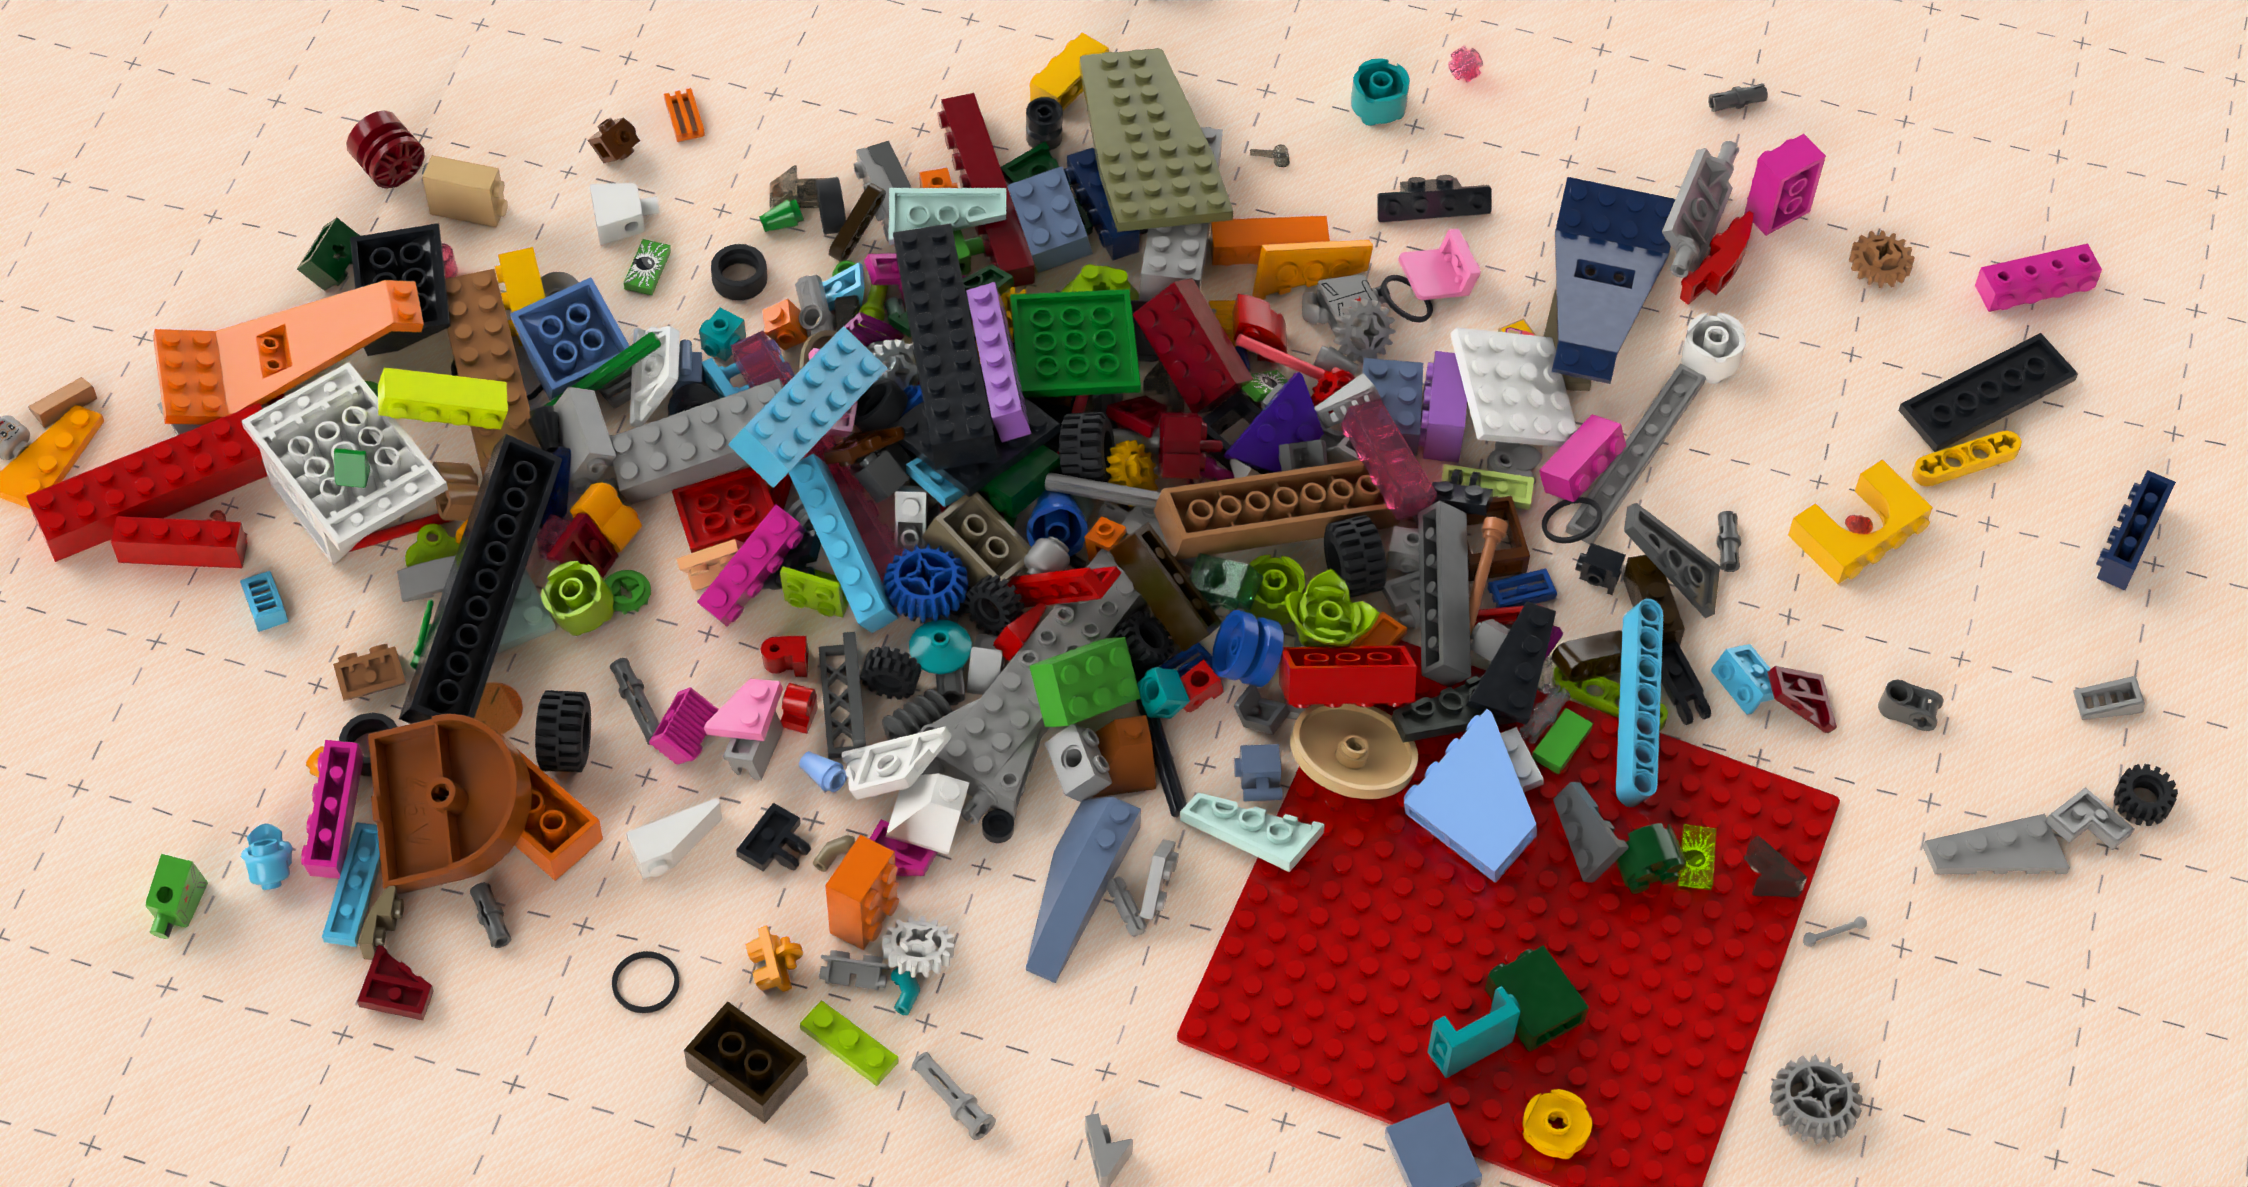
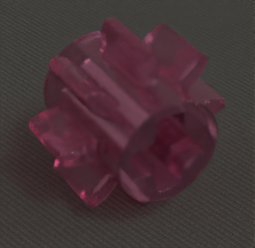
[1448,45,1483,82]

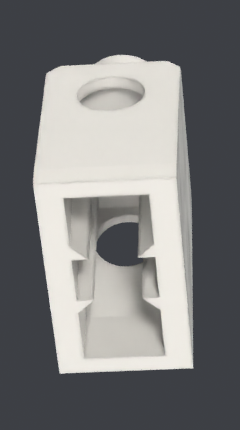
[589,183,660,245]

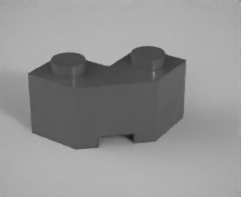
[854,442,913,503]

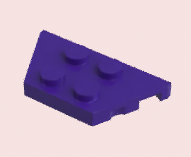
[1223,372,1324,473]

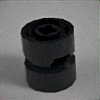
[1026,97,1063,150]

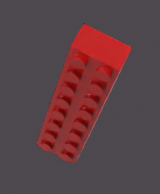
[26,403,267,562]

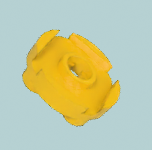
[1523,1089,1592,1159]

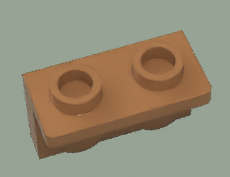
[333,644,406,701]

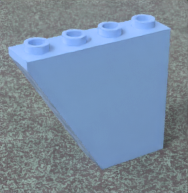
[1404,709,1537,883]

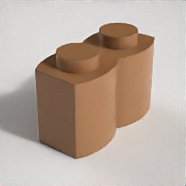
[432,461,480,521]

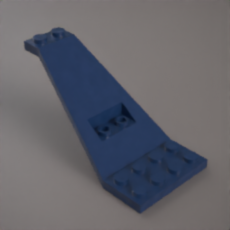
[1552,177,1676,384]

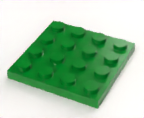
[1010,289,1141,398]

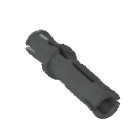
[610,658,659,745]

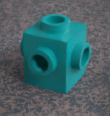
[699,307,746,362]

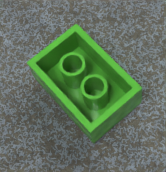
[1029,637,1141,727]

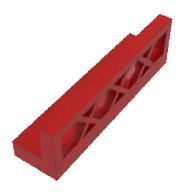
[1008,566,1121,607]

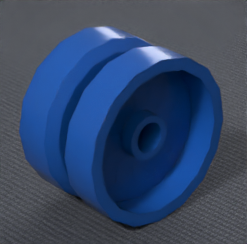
[1212,610,1284,688]

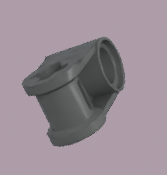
[1878,679,1944,731]

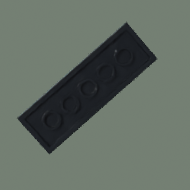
[1898,333,2078,452]

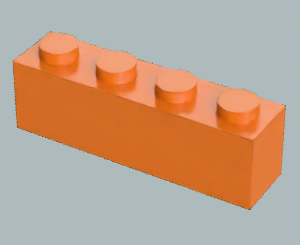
[1210,216,1330,266]

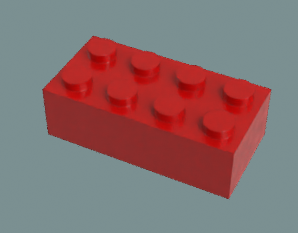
[1279,646,1417,708]

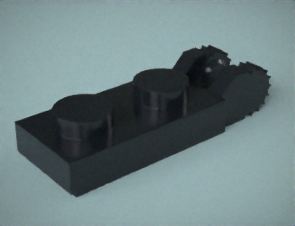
[1661,641,1712,725]

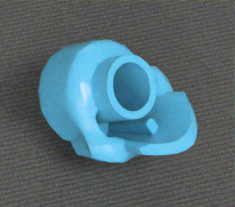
[240,823,293,890]

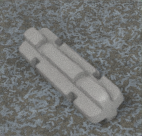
[1106,876,1147,937]

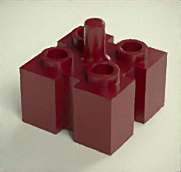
[1158,412,1223,479]

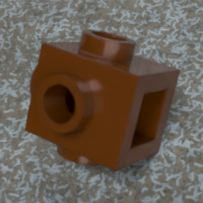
[587,117,640,164]

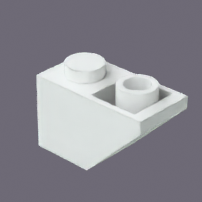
[894,485,928,552]

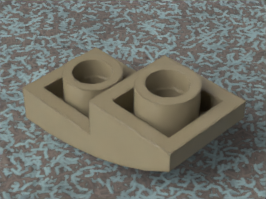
[359,886,404,960]

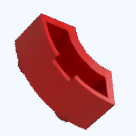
[1232,294,1287,363]

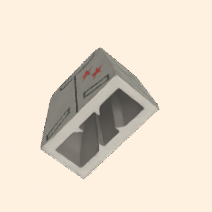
[1316,274,1391,337]

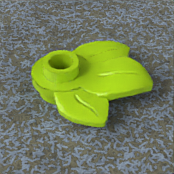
[405,524,459,567]

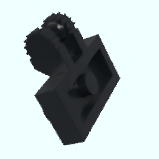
[1426,469,1493,516]
[736,803,811,872]

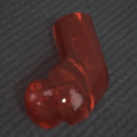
[1845,515,1873,534]

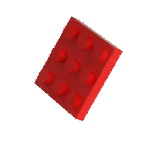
[671,466,774,553]

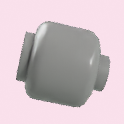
[1024,536,1070,575]

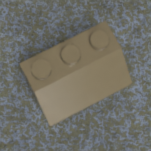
[921,492,1031,588]

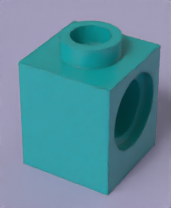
[1137,667,1190,719]

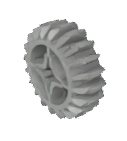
[1770,1054,1863,1145]

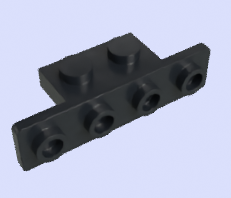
[1377,175,1492,222]

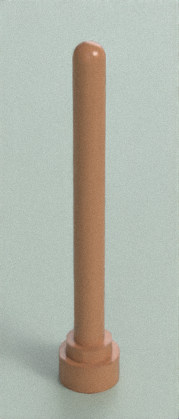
[1469,517,1508,641]

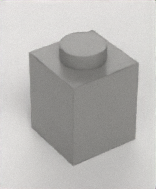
[1470,619,1510,662]

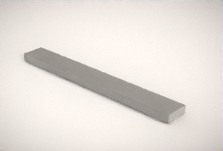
[1565,363,1706,545]

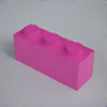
[1539,414,1626,502]

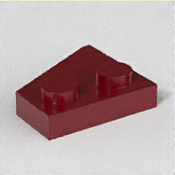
[1767,666,1837,733]
[357,945,434,1021]

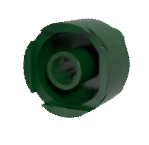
[1615,823,1686,894]

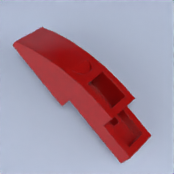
[1680,210,1754,305]

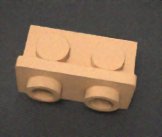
[676,539,744,591]

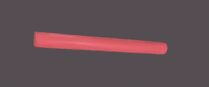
[1235,334,1326,380]

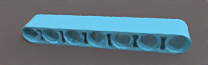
[1616,598,1663,807]

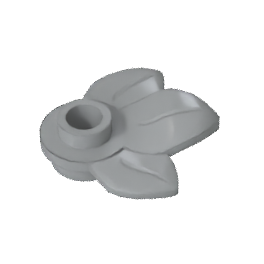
[1487,441,1542,484]

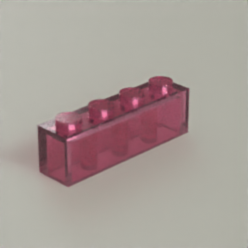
[1341,399,1437,520]

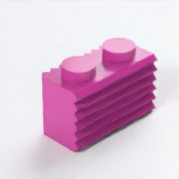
[649,687,719,765]

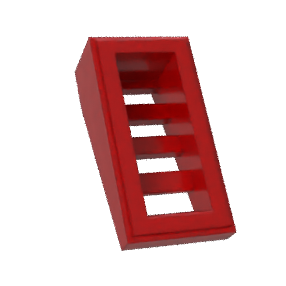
[993,602,1047,661]

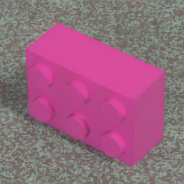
[1744,133,1826,236]

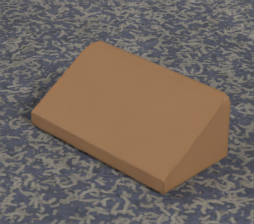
[28,377,97,428]

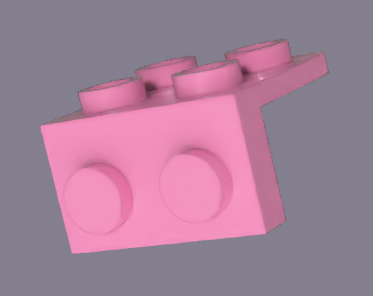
[1398,229,1481,300]

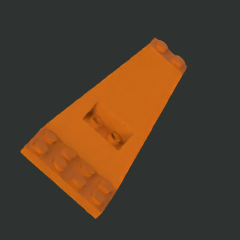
[153,280,424,425]

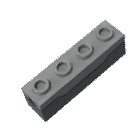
[853,141,912,247]

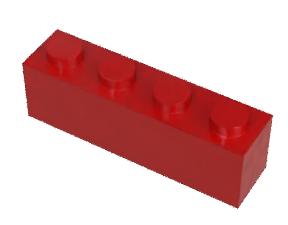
[111,516,248,569]

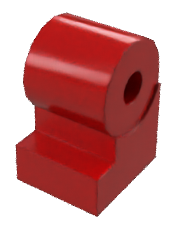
[760,636,809,677]
[1181,659,1224,712]
[780,683,818,734]

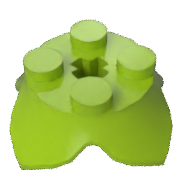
[1061,264,1139,300]
[1285,569,1379,647]

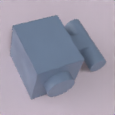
[672,339,704,393]
[1234,744,1283,802]

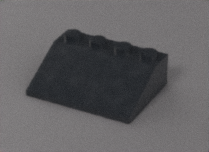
[350,223,451,356]

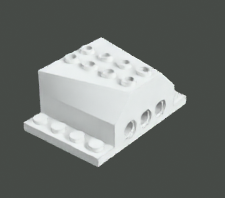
[242,362,448,565]

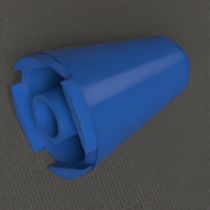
[1026,490,1088,557]

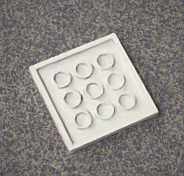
[1450,327,1577,447]

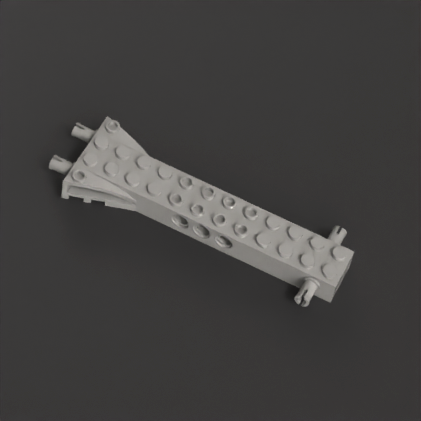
[918,501,1212,825]

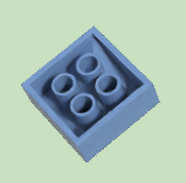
[510,277,629,401]

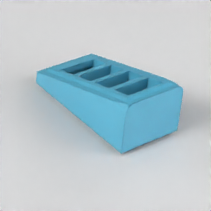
[240,571,289,632]

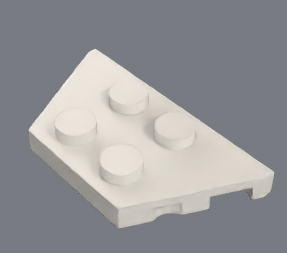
[630,326,680,428]
[841,726,952,800]

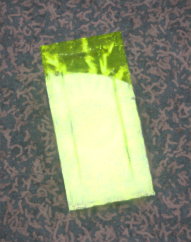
[1678,824,1716,890]

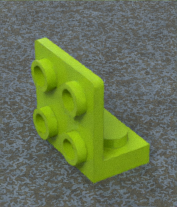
[780,567,849,618]

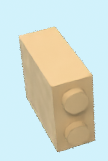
[422,155,508,227]

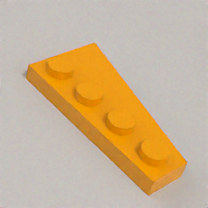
[1252,240,1373,300]
[0,405,104,509]

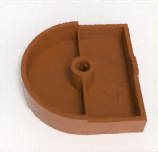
[368,714,532,895]

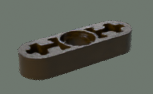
[829,183,886,262]

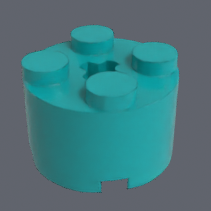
[1351,58,1410,126]

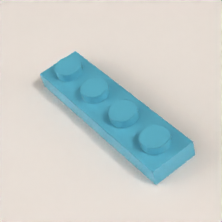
[322,822,381,947]

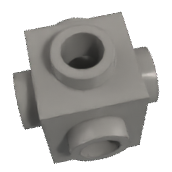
[1387,526,1419,573]

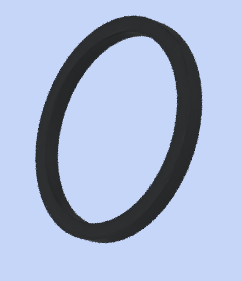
[1381,275,1433,323]
[1542,497,1602,544]
[612,951,679,1013]

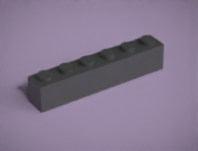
[1418,501,1471,687]

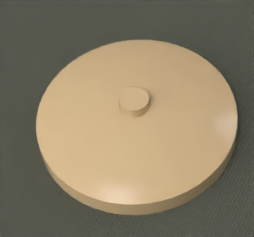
[1290,704,1418,799]

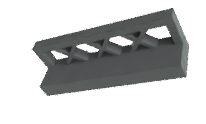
[819,632,866,759]

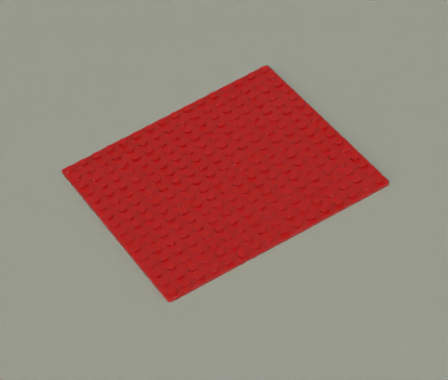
[1177,640,1840,1187]

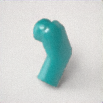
[891,967,920,1015]

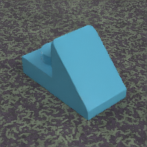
[822,262,865,313]

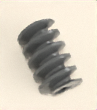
[882,689,953,740]

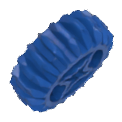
[884,543,968,623]

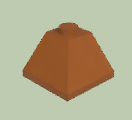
[1093,715,1156,798]

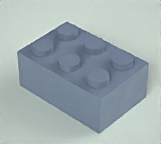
[1007,166,1093,273]
[1358,358,1424,456]

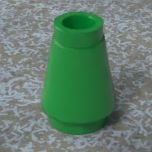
[759,199,804,232]

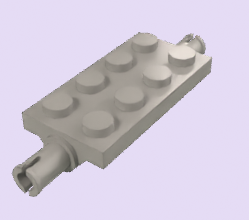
[1662,141,1740,278]

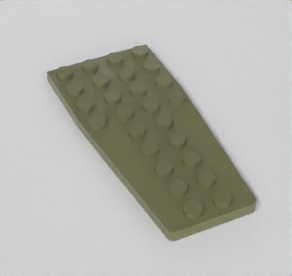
[1079,48,1234,232]

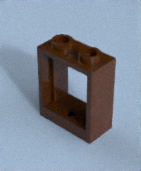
[1467,496,1530,582]

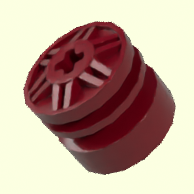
[346,110,425,189]

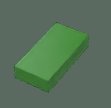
[1532,708,1593,774]

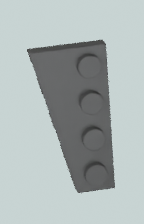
[1624,503,1720,619]

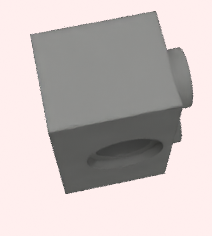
[1045,723,1112,802]

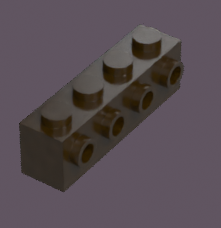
[1109,522,1222,652]

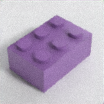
[1418,351,1467,463]

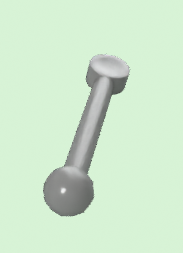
[1803,916,1867,947]

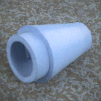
[799,751,847,792]

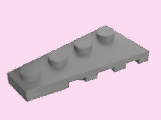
[1923,813,2070,874]

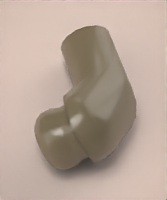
[813,835,855,872]

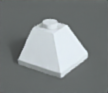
[886,773,970,855]

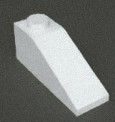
[626,797,722,879]

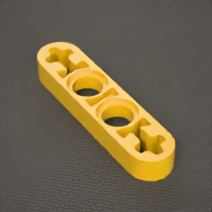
[1912,430,2022,486]

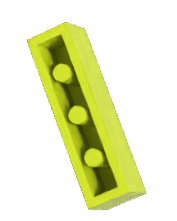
[378,367,508,429]

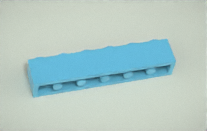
[788,454,899,634]

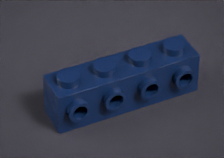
[1064,147,1140,261]
[2096,470,2176,591]

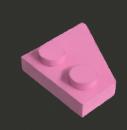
[704,678,783,741]

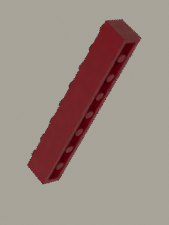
[937,93,1035,287]

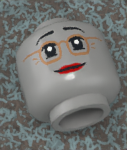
[0,415,30,460]

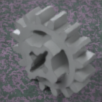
[1332,298,1396,363]

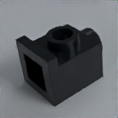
[1575,543,1626,596]

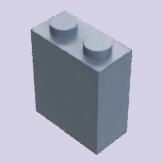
[1385,1102,1482,1187]

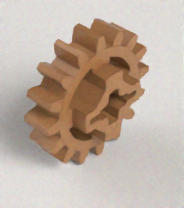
[1849,230,1915,288]

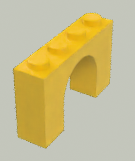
[1788,459,1933,584]

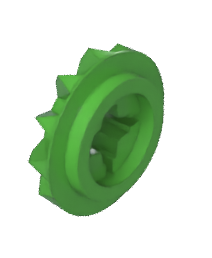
[605,570,651,615]

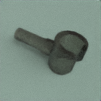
[1250,144,1290,167]

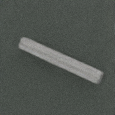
[1045,473,1161,509]

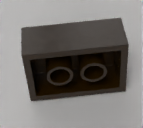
[684,1001,808,1124]

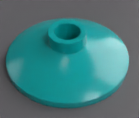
[909,620,972,674]

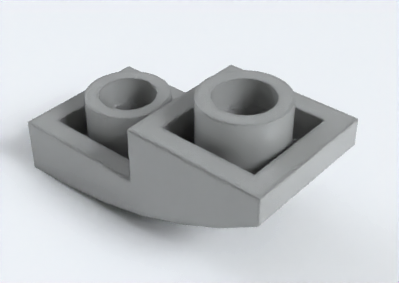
[397,555,456,602]

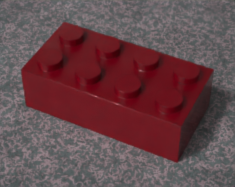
[1133,278,1254,414]

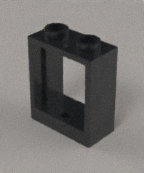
[1202,391,1265,474]

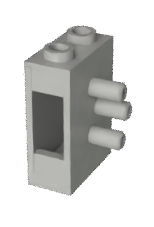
[551,387,616,494]

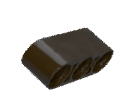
[1551,630,1622,683]

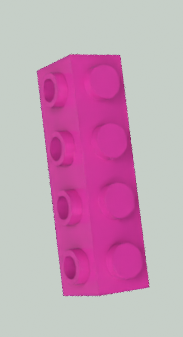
[1975,243,2102,312]
[697,504,806,627]
[301,740,364,879]

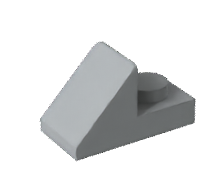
[967,634,1005,695]
[1085,1113,1133,1187]

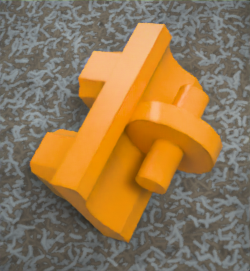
[745,925,803,992]

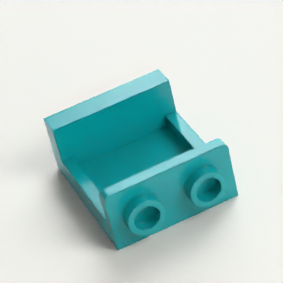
[1427,986,1520,1078]

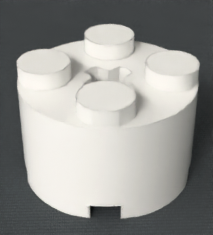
[1681,312,1746,384]

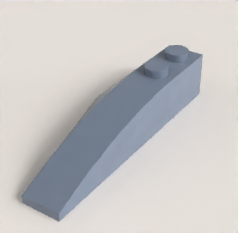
[1026,796,1141,983]

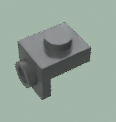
[1279,440,1328,471]
[1234,684,1290,735]

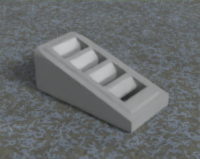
[1314,373,1383,429]
[2073,676,2145,720]

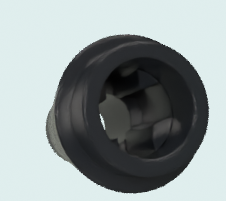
[528,406,561,453]

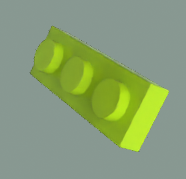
[800,1000,899,1086]

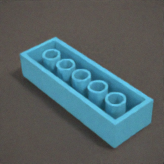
[728,326,888,488]

